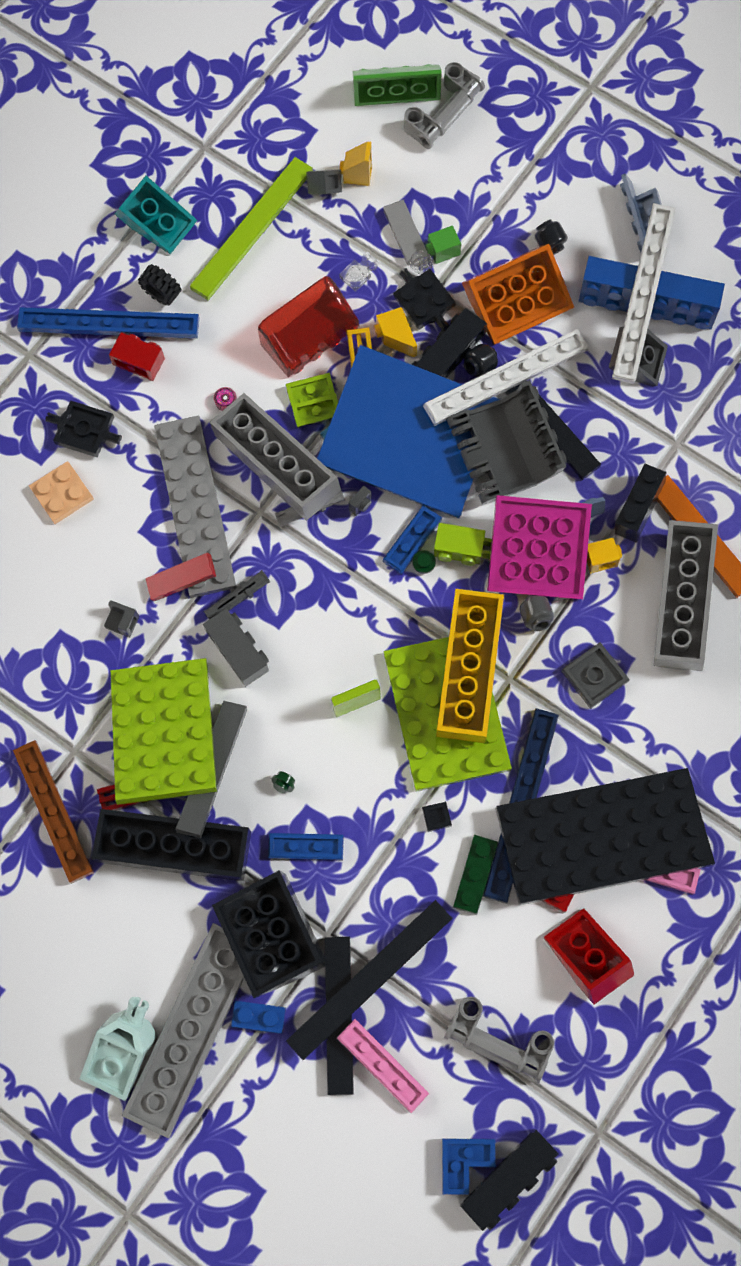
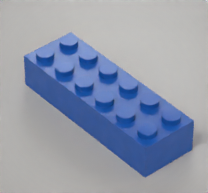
[578,256,725,329]

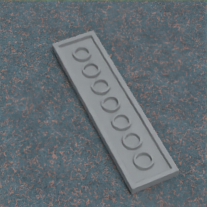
[154,415,237,598]
[122,923,244,1138]

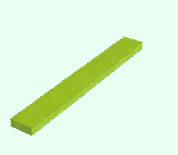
[190,157,313,301]

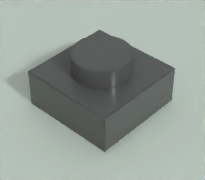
[348,486,372,516]

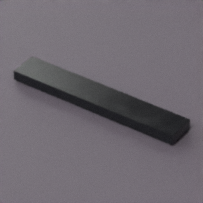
[505,381,601,480]
[325,936,354,1095]

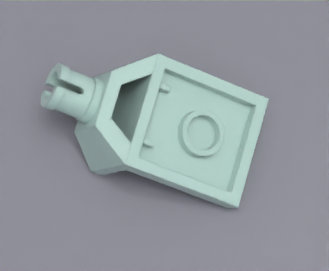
[80,997,158,1101]

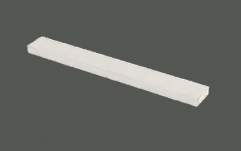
[612,203,676,384]
[423,329,589,426]

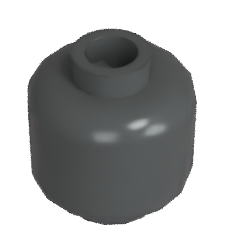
[519,595,554,631]

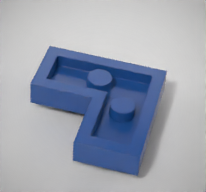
[442,1138,496,1195]

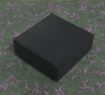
[422,802,452,832]

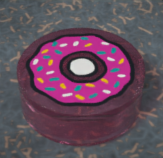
[214,387,237,411]

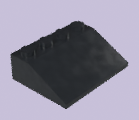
[212,870,328,998]

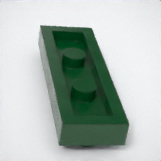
[453,835,498,915]

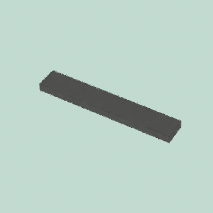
[176,700,247,838]

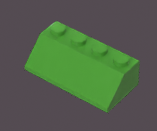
[353,64,442,106]

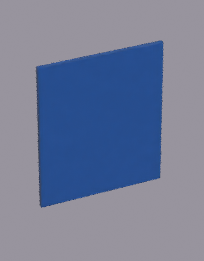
[317,345,500,519]

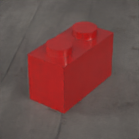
[109,332,165,381]

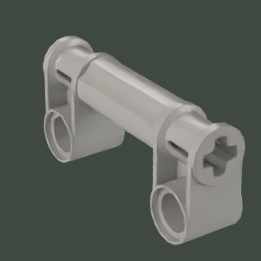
[404,62,485,149]
[444,996,554,1083]

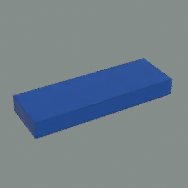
[383,505,442,575]
[268,833,344,861]

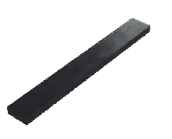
[286,900,453,1061]

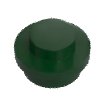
[412,550,436,574]
[271,771,295,793]

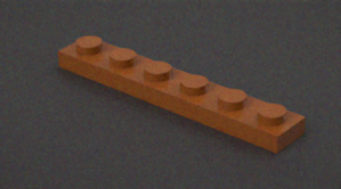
[13,740,94,884]

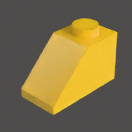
[340,141,372,186]
[373,307,417,357]

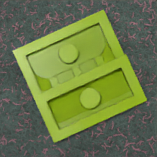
[285,373,338,427]

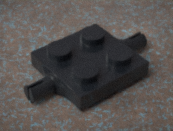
[393,268,456,330]
[46,400,122,458]

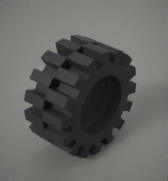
[138,264,182,306]

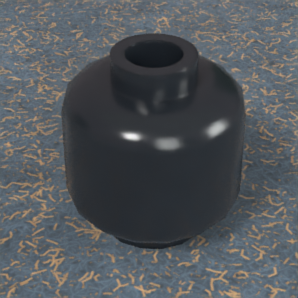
[534,219,568,255]
[464,343,498,377]

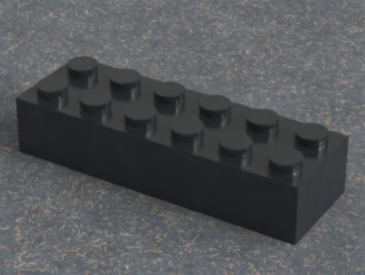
[91,809,251,881]

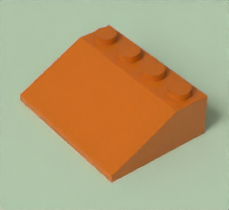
[462,244,574,345]

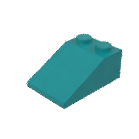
[115,175,198,254]

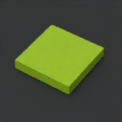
[331,679,381,718]

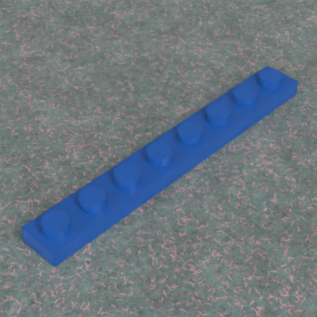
[17,307,200,339]

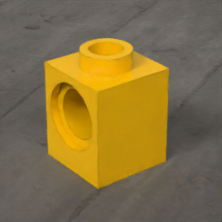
[587,538,622,574]

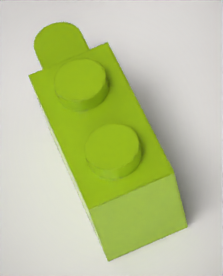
[434,523,492,566]

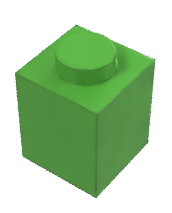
[425,225,461,264]

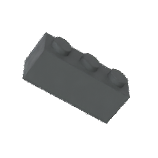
[203,608,269,687]

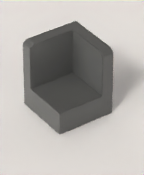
[307,169,342,194]
[104,600,140,638]

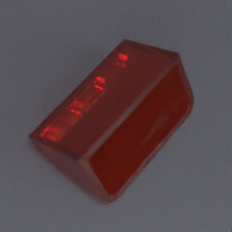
[258,276,359,377]

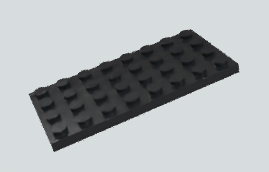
[495,768,715,905]

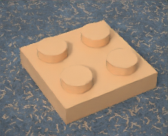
[29,461,94,524]

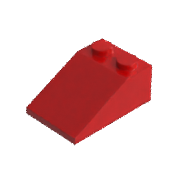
[544,908,635,1005]

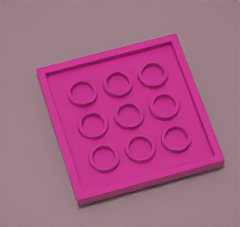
[487,495,592,599]

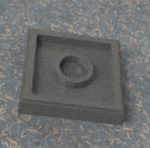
[561,642,630,709]

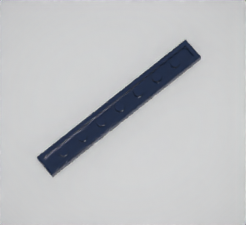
[483,708,559,904]

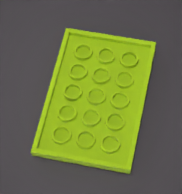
[384,637,512,792]
[110,658,217,805]

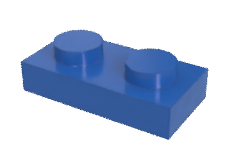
[231,1001,286,1034]

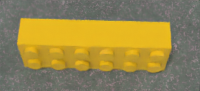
[436,588,504,743]

